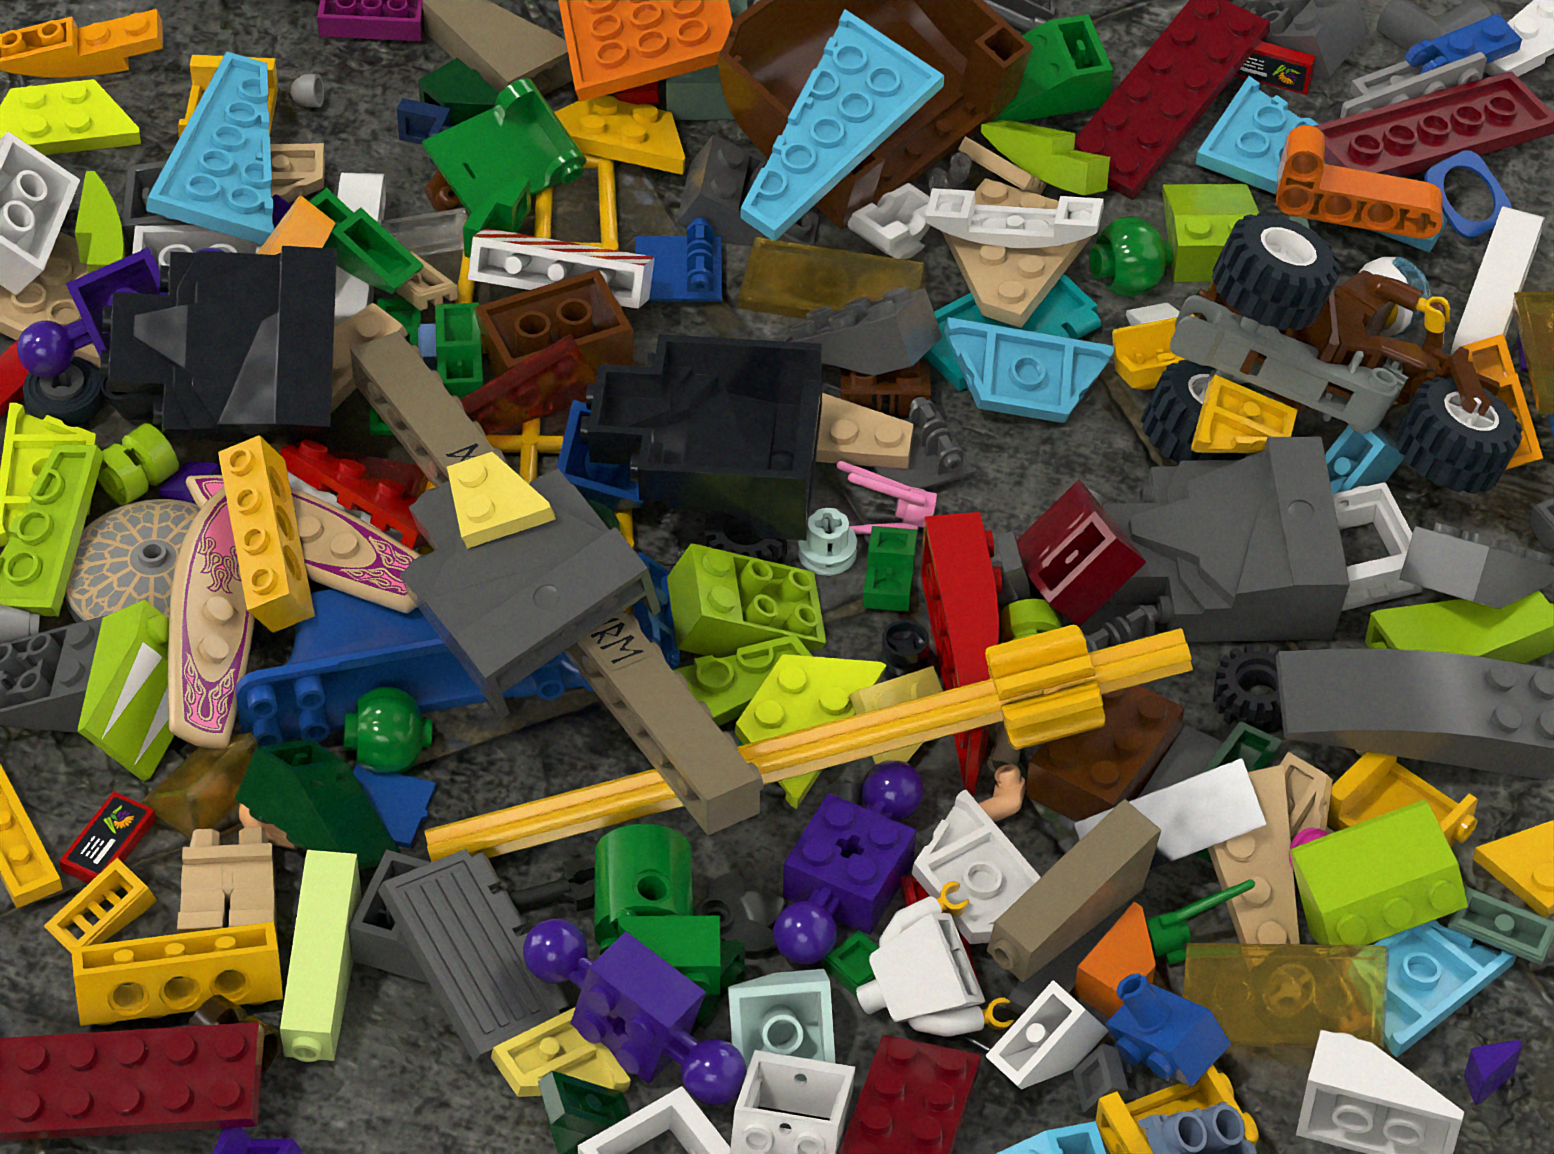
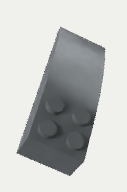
[1276,649,1554,780]

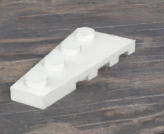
[1484,0,1554,77]

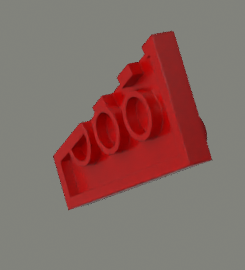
[280,440,429,550]

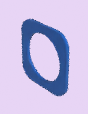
[1425,150,1512,239]

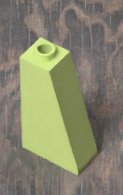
[280,850,362,1062]

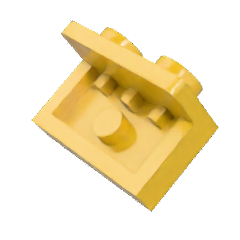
[1112,314,1195,390]

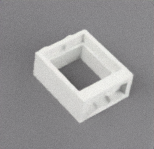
[1333,482,1423,611]
[730,1050,855,1154]
[578,1086,730,1154]

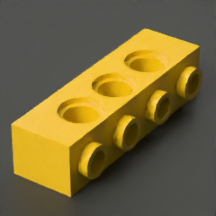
[218,435,315,633]
[71,921,283,1026]

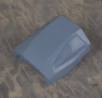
[1138,1102,1257,1154]

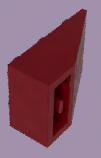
[1017,480,1146,627]

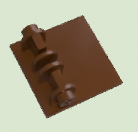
[840,359,931,416]

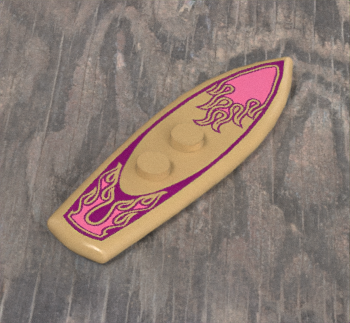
[186,475,421,613]
[168,486,255,750]

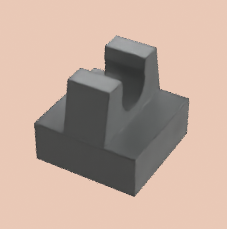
[1073,1044,1139,1116]

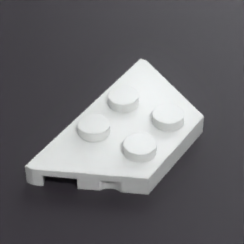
[912,789,1041,944]

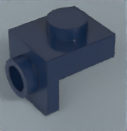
[397,98,453,164]

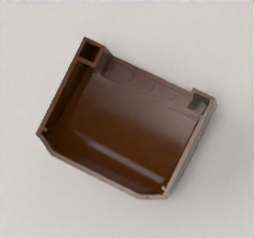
[718,0,1033,229]

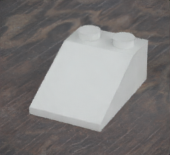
[1296,1030,1464,1154]

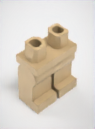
[177,826,278,945]

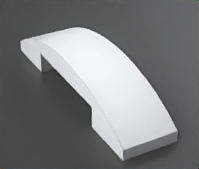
[925,188,1104,248]

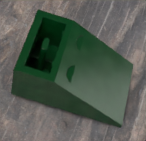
[234,739,400,870]

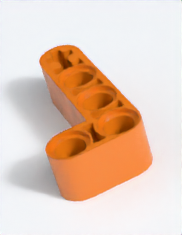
[1276,125,1443,239]

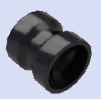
[881,620,929,680]

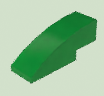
[309,188,424,294]
[435,302,485,414]

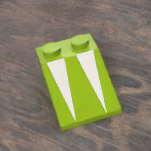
[77,599,174,781]

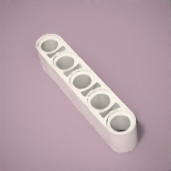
[334,172,386,326]
[1450,206,1545,356]

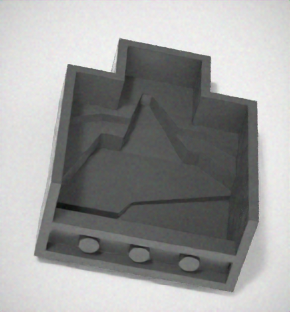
[1102,437,1350,642]
[399,468,661,719]

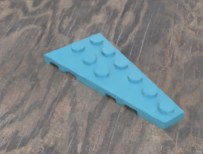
[1196,76,1447,253]

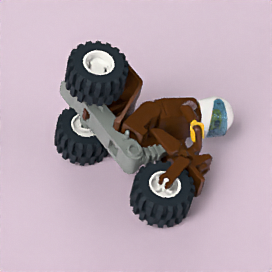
[1141,213,1522,494]

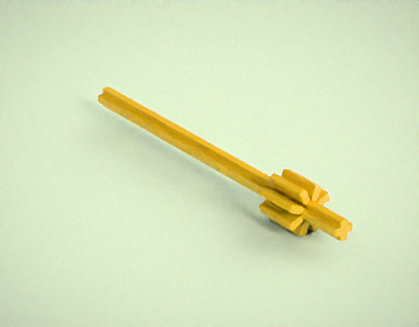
[424,625,1193,862]

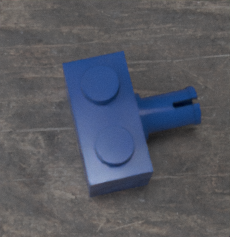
[1105,973,1231,1087]

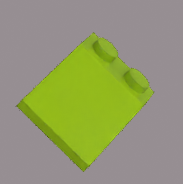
[1162,184,1260,282]

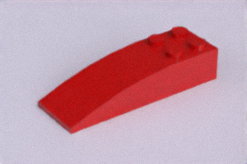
[920,512,1002,796]

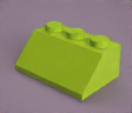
[1289,800,1468,958]

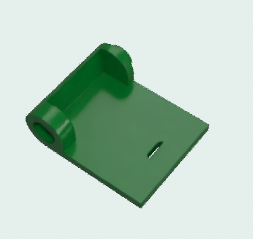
[422,78,586,215]

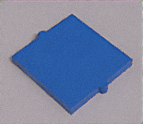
[353,764,436,849]

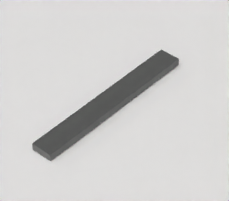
[1006,725,1224,1016]

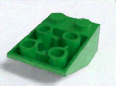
[991,14,1113,122]

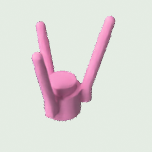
[837,461,937,535]

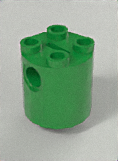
[594,824,693,956]

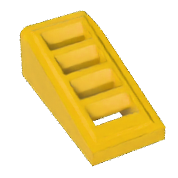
[44,858,157,954]

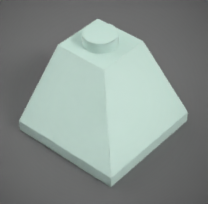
[728,969,835,1081]

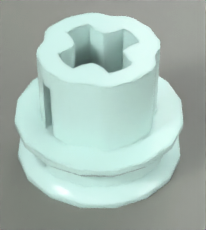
[798,508,857,576]

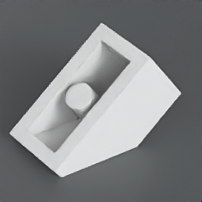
[986,980,1109,1089]

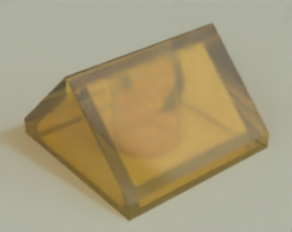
[141,733,258,839]

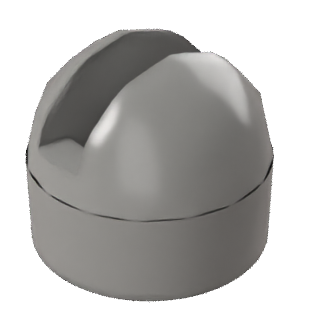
[290,74,324,108]

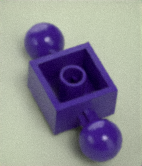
[17,247,225,378]
[773,760,924,965]
[523,918,747,1105]

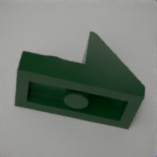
[538,1070,630,1154]

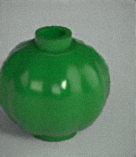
[1089,216,1173,297]
[344,687,432,774]

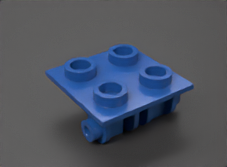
[635,218,722,302]

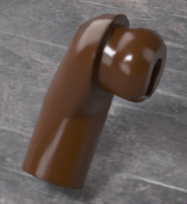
[425,170,460,214]

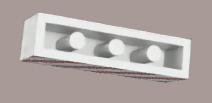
[468,228,655,309]

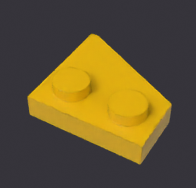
[1191,374,1297,453]

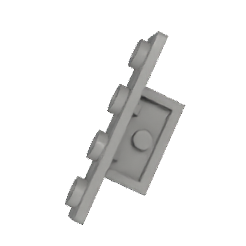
[1340,52,1487,118]

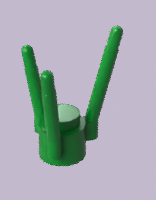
[1145,879,1255,965]

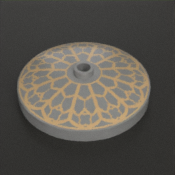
[65,499,200,623]

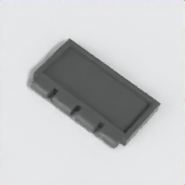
[377,849,572,1062]

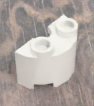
[848,183,931,261]

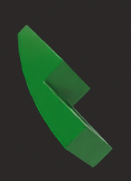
[463,176,531,258]
[862,526,917,612]

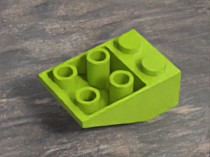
[667,543,826,658]

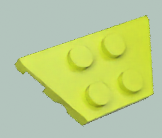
[0,79,141,155]
[0,403,98,547]
[735,654,886,809]

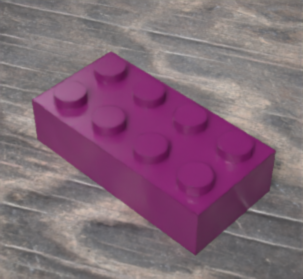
[317,0,424,41]

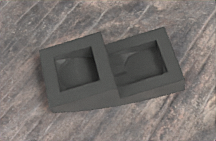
[996,531,1030,608]

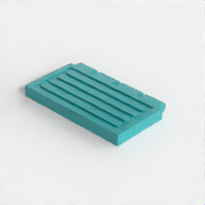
[923,273,1101,391]

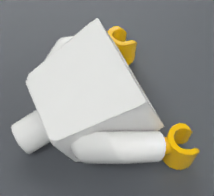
[856,881,1014,1037]

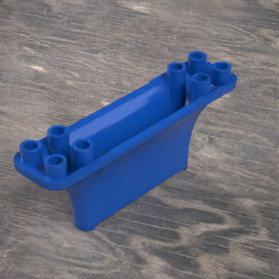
[235,589,594,748]

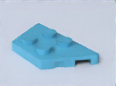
[944,317,1114,423]
[1348,920,1517,1058]

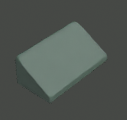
[1448,887,1554,965]

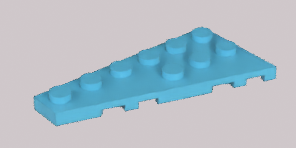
[741,9,944,241]
[146,52,274,245]

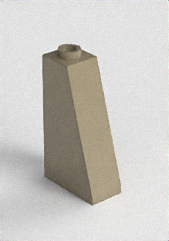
[422,0,573,96]
[987,799,1162,982]

